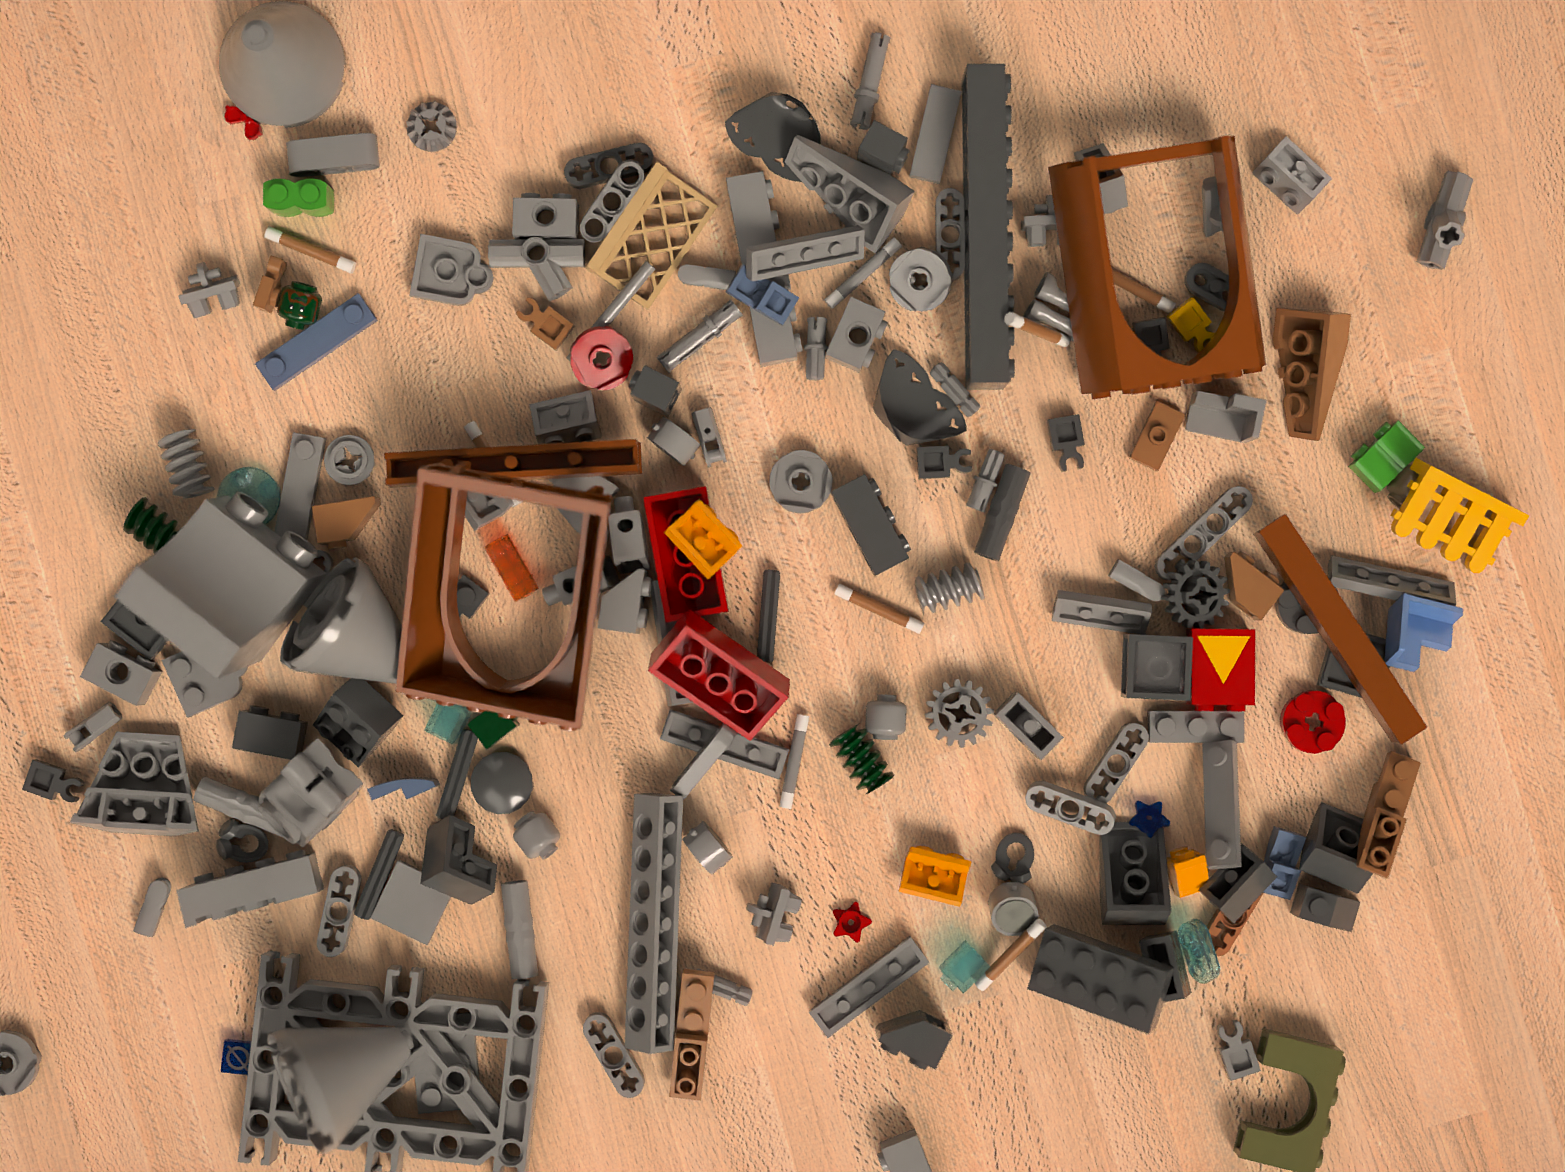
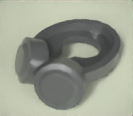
[216,818,268,863]
[991,833,1034,883]

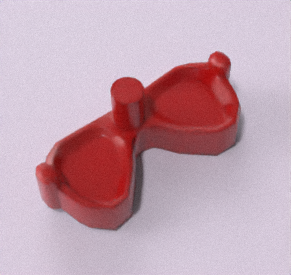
[224,105,263,141]

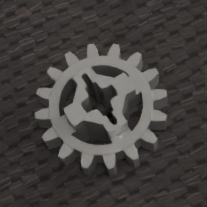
[925,679,994,748]

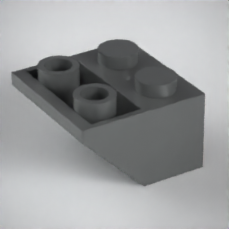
[313,678,403,768]
[875,1010,953,1070]

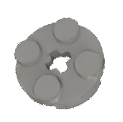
[889,247,954,311]
[769,450,832,514]
[0,1030,42,1096]

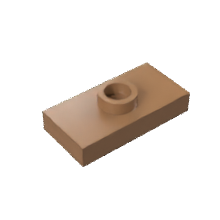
[1129,401,1186,472]

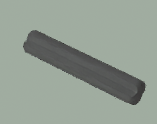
[757,569,780,663]
[436,729,478,820]
[354,829,404,920]

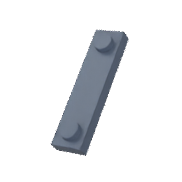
[255,293,378,391]

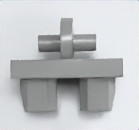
[1202,176,1223,237]
[1021,195,1059,247]
[178,262,240,318]
[746,882,802,946]

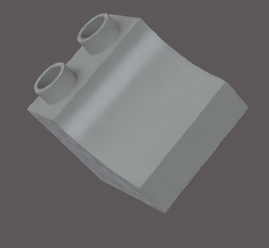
[114,491,327,679]

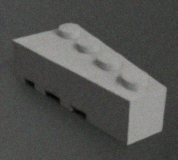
[176,849,324,928]

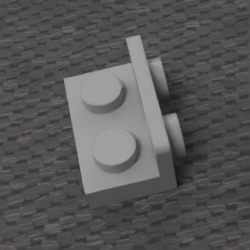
[1253,136,1332,214]
[529,390,602,444]

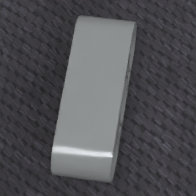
[286,133,380,177]
[580,159,644,242]

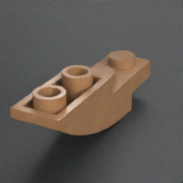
[1356,751,1421,879]
[669,969,715,1101]

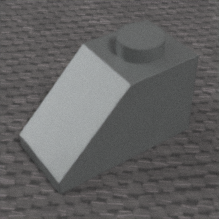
[1290,883,1360,932]

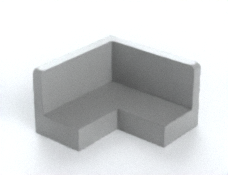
[1185,391,1267,444]

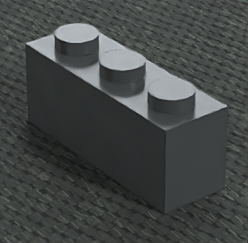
[831,474,911,577]

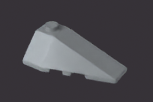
[785,135,915,253]

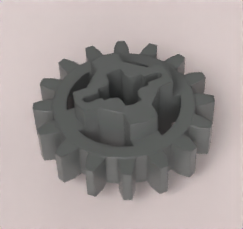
[1161,560,1230,629]

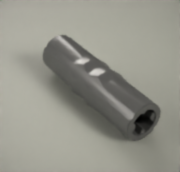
[974,464,1031,561]

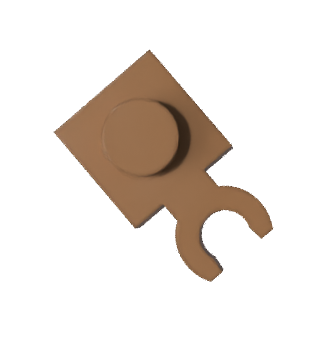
[253,255,287,314]
[516,297,575,351]

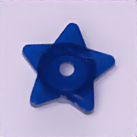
[1129,801,1170,838]

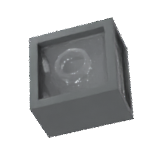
[1121,634,1193,701]

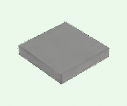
[370,860,451,945]

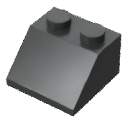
[1299,802,1373,894]

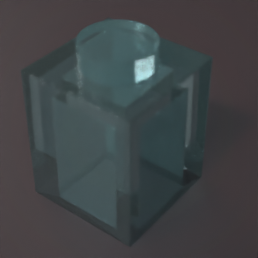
[424,704,472,745]
[939,940,990,994]

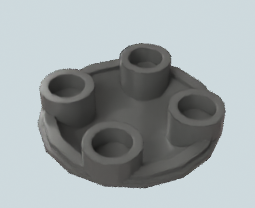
[471,752,534,814]

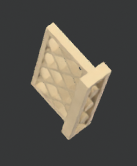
[585,162,718,310]

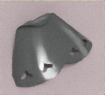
[725,92,821,182]
[873,349,967,446]

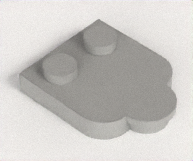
[409,234,493,306]
[162,651,248,718]

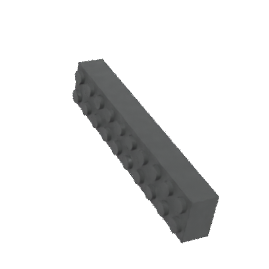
[962,64,1015,390]

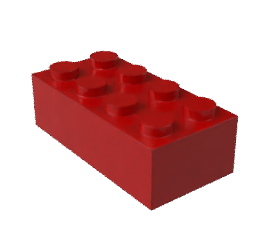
[648,609,790,741]

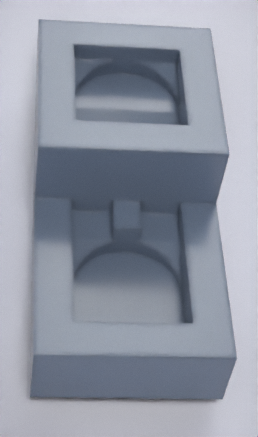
[725,264,799,325]
[367,777,440,800]
[1263,826,1306,900]

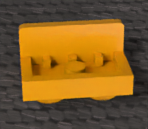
[664,500,743,579]
[898,846,971,907]

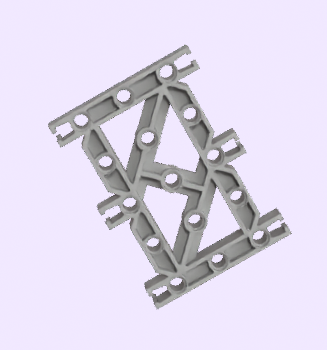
[238,951,549,1172]

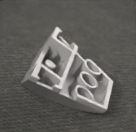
[70,732,199,836]

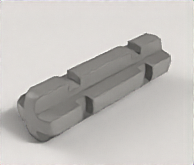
[930,362,980,417]
[697,969,752,1006]

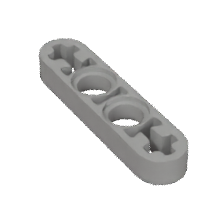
[1155,486,1253,581]

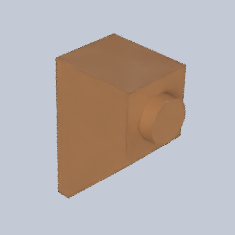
[312,496,381,550]

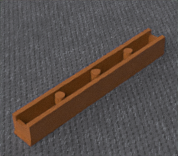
[384,439,642,488]
[1253,514,1428,745]

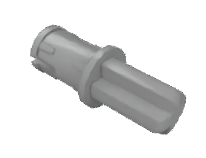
[804,317,828,381]
[966,449,1005,513]

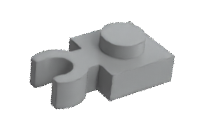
[1217,1019,1261,1081]

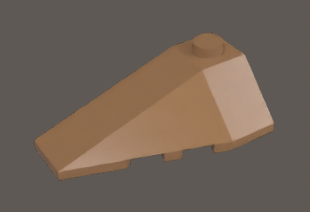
[1273,308,1351,441]

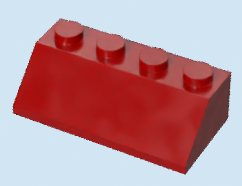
[643,486,729,623]

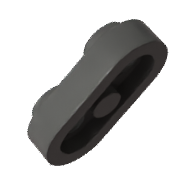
[1184,263,1229,311]

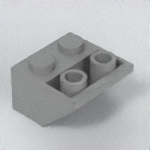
[597,569,653,634]

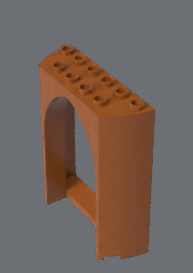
[1048,135,1266,399]
[395,461,611,731]

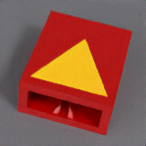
[1186,629,1255,711]

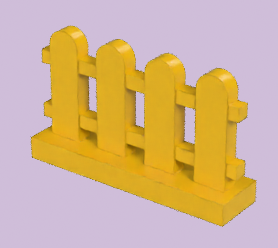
[1390,458,1529,573]

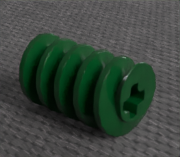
[123,497,182,554]
[829,724,894,794]

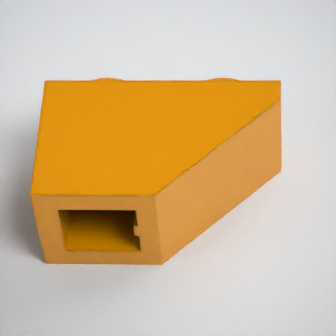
[1166,846,1209,898]

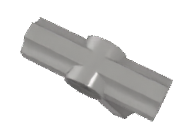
[1416,171,1473,270]
[488,237,585,301]

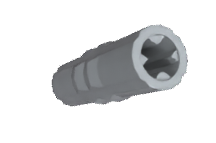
[193,776,282,837]
[501,880,538,979]

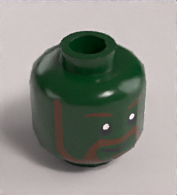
[277,281,322,330]

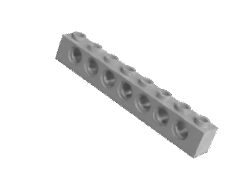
[625,793,683,1054]

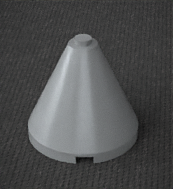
[219,1,346,128]
[280,557,402,684]
[268,1027,414,1155]

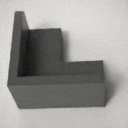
[420,815,497,905]

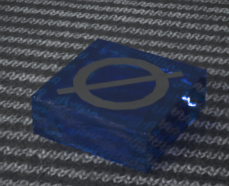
[221,1039,251,1075]

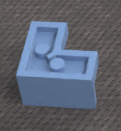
[1384,593,1463,672]

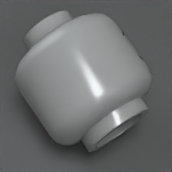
[865,694,907,740]
[513,811,560,860]

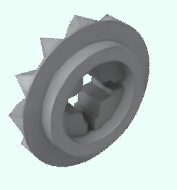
[406,101,457,152]
[324,435,375,485]

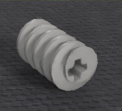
[158,429,215,499]
[915,563,985,615]

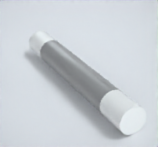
[824,238,902,309]
[779,714,809,809]

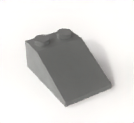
[1099,822,1171,925]

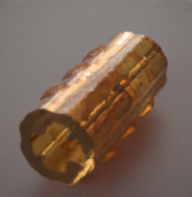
[484,534,539,603]

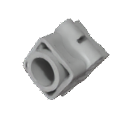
[258,738,363,847]

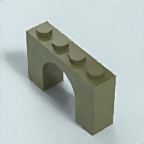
[1233,1028,1346,1172]

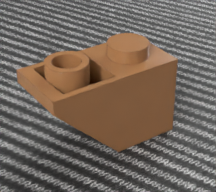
[1224,551,1284,621]

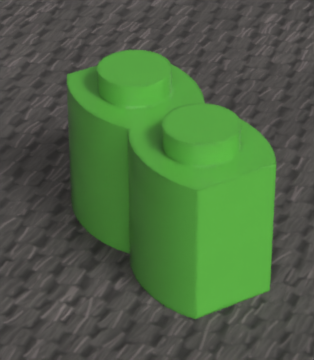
[263,179,334,217]
[1348,420,1425,493]

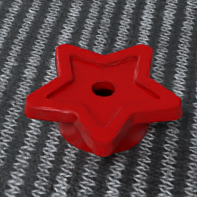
[833,902,872,943]

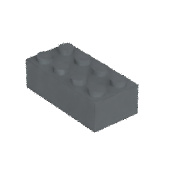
[1027,924,1175,1034]

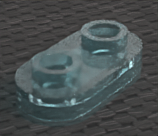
[1178,919,1220,984]

